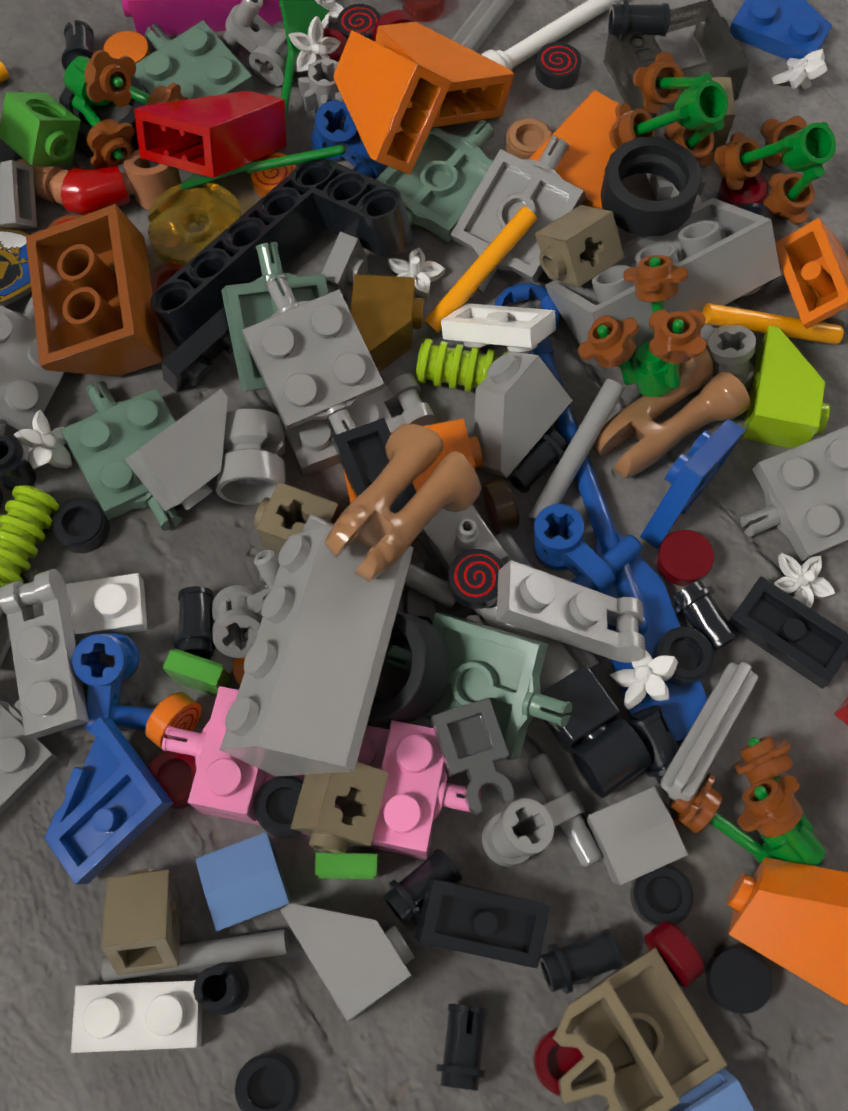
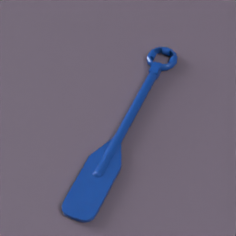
[495,283,707,742]

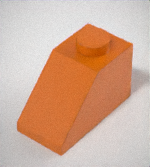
[775,217,848,329]

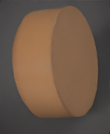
[505,118,552,159]

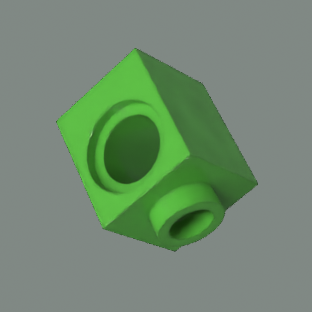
[0,92,81,166]

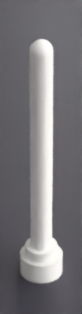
[481,0,620,71]

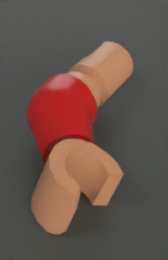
[17,149,183,216]

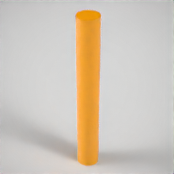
[424,205,538,334]
[702,303,844,345]

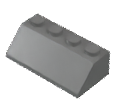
[545,198,781,360]
[220,526,414,776]

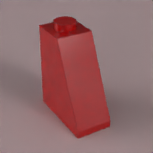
[134,90,287,178]

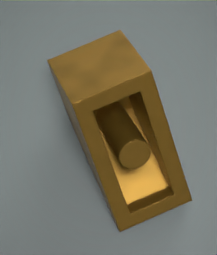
[350,274,424,372]

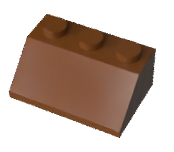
[26,204,163,377]

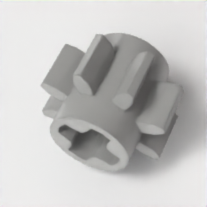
[298,59,344,114]

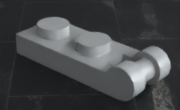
[285,373,436,477]
[497,560,645,663]
[0,569,89,738]

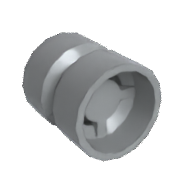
[216,408,286,505]

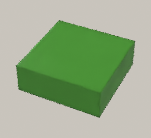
[163,649,233,697]
[315,852,380,879]

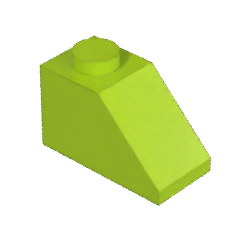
[742,325,830,449]

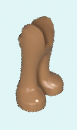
[593,349,751,479]
[324,424,481,582]

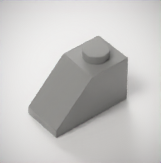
[474,351,573,478]
[125,388,228,511]
[280,903,415,1021]

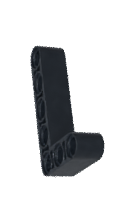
[150,158,414,347]

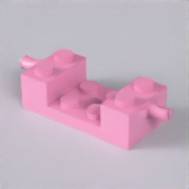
[162,686,482,860]

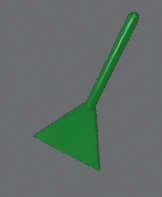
[279,0,329,122]
[181,145,346,190]

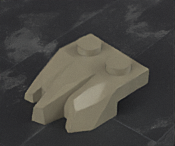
[553,948,727,1111]

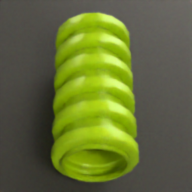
[416,338,508,392]
[0,485,60,586]

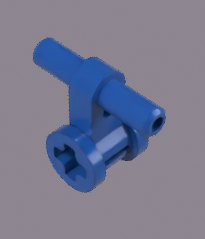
[311,100,387,179]
[534,504,642,593]
[72,633,155,732]

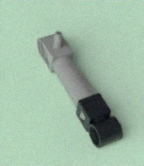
[418,505,652,798]

